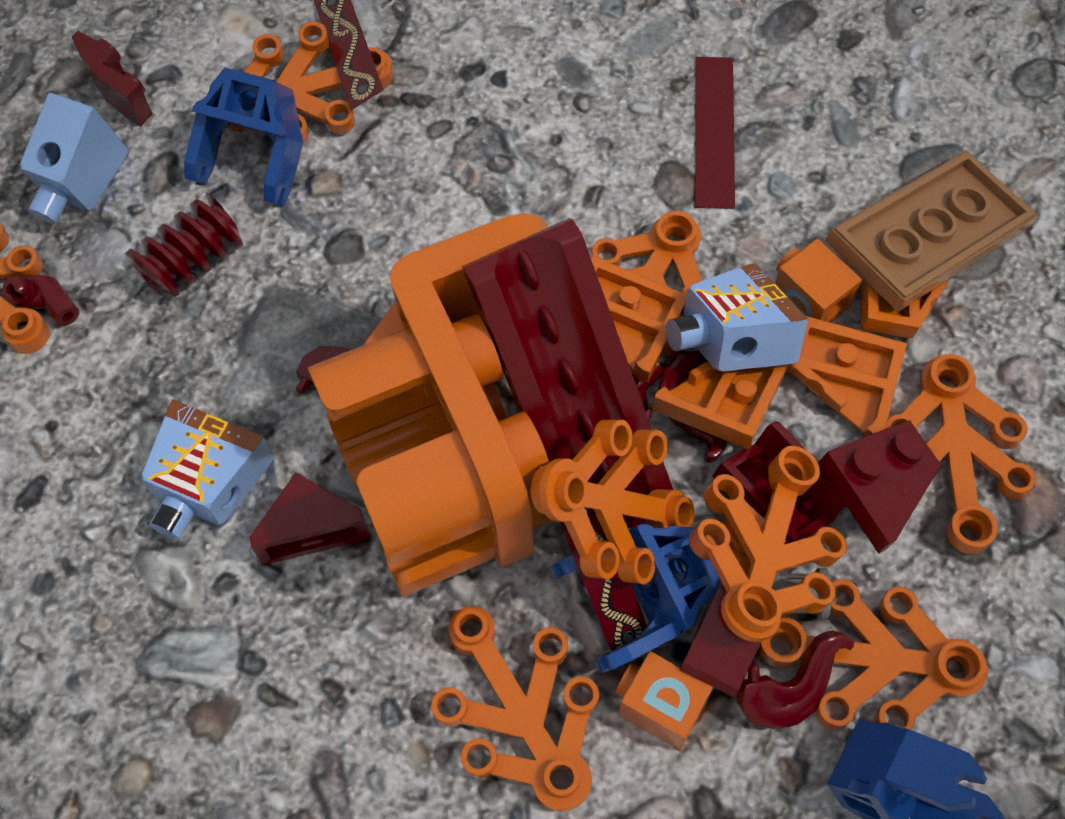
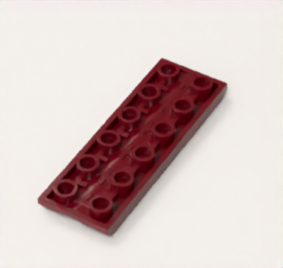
[461,218,673,528]

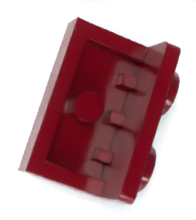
[712,421,847,544]

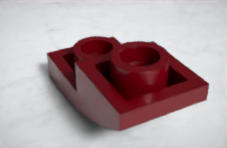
[72,31,153,127]

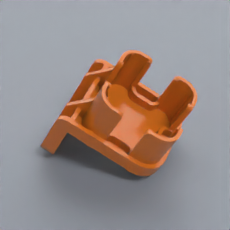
[307,214,553,598]

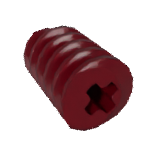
[125,192,244,297]

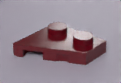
[818,420,941,554]

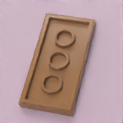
[825,150,1038,312]

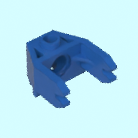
[184,67,303,206]
[550,524,721,673]
[827,719,1005,819]

